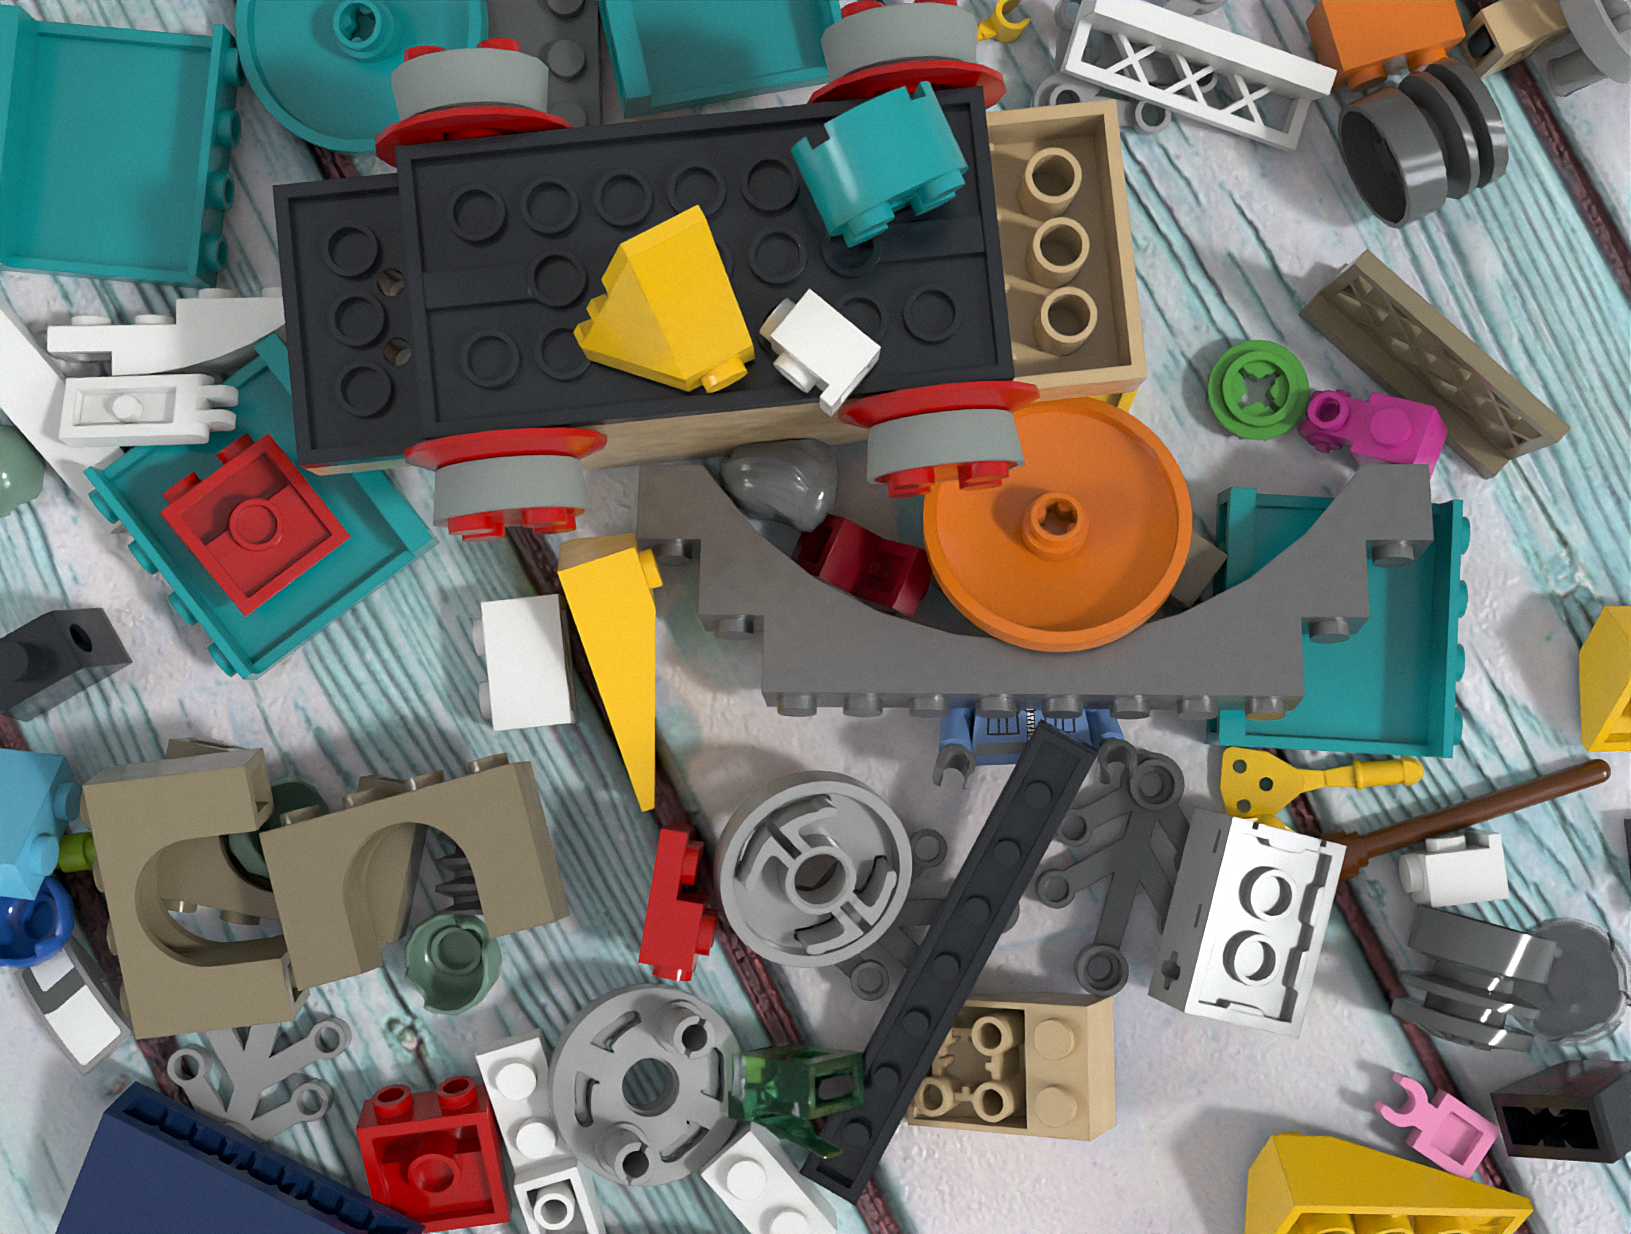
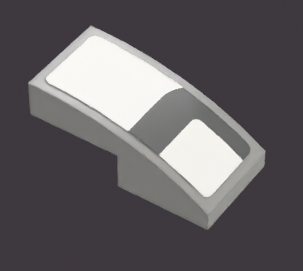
[14,934,135,1076]

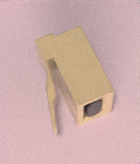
[1458,0,1572,79]

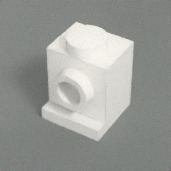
[759,288,881,417]
[1398,829,1510,908]

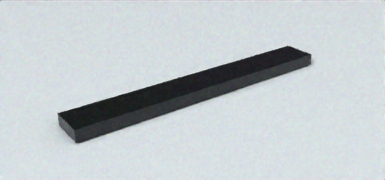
[799,719,1100,1206]

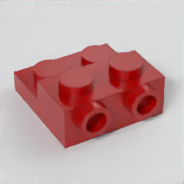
[159,433,351,617]
[638,821,719,981]
[356,1075,513,1234]

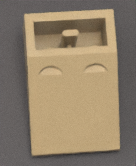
[907,992,1116,1142]

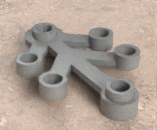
[1032,0,1227,135]
[167,934,352,1145]

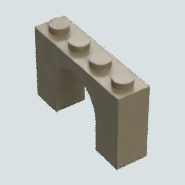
[157,738,429,951]
[80,747,310,1040]
[259,752,570,991]

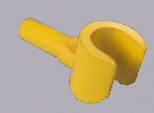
[977,0,1031,43]

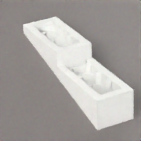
[0,296,130,535]

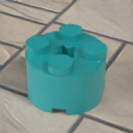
[790,81,969,248]

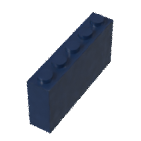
[55,1081,426,1234]

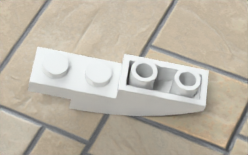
[47,287,287,377]
[475,1028,606,1234]

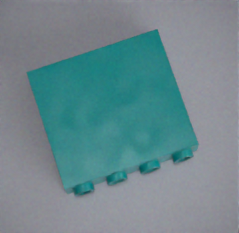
[597,0,841,119]
[0,4,247,289]
[83,332,440,680]
[1206,487,1470,759]

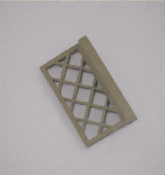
[1298,249,1571,480]

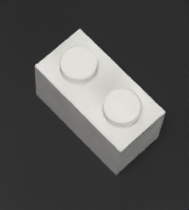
[473,594,579,731]
[700,1114,837,1234]

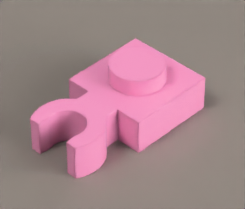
[1373,1072,1501,1179]

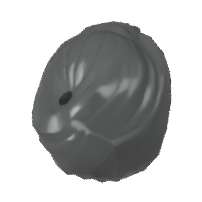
[719,438,839,533]

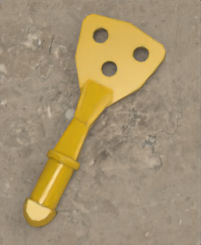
[1220,746,1424,818]

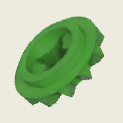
[1206,340,1309,441]

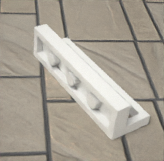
[1060,0,1337,152]

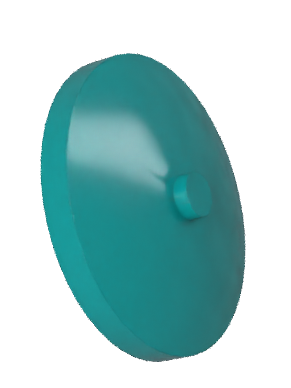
[235,0,489,156]

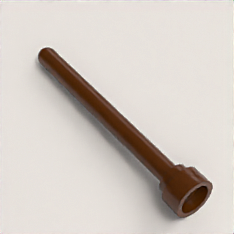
[1314,759,1611,883]

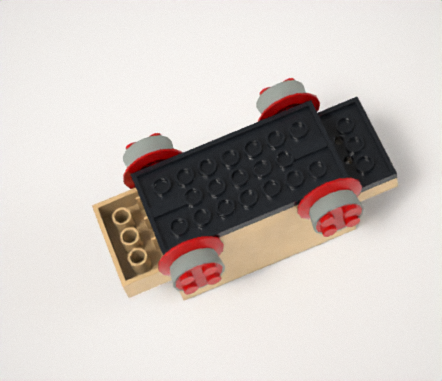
[272,0,1147,542]

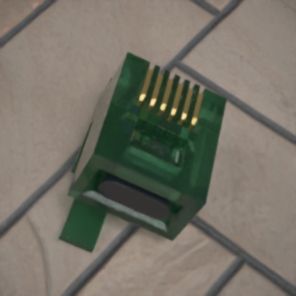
[728,1043,863,1160]

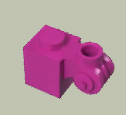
[1298,389,1449,479]

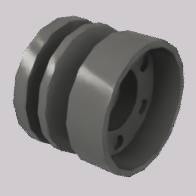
[1337,57,1509,229]
[1391,904,1557,1052]

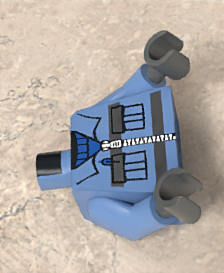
[932,708,1137,790]

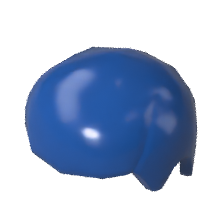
[0,875,74,969]

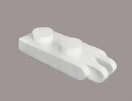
[59,374,239,448]

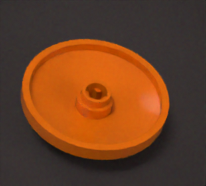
[923,397,1192,652]

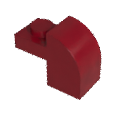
[790,514,932,618]

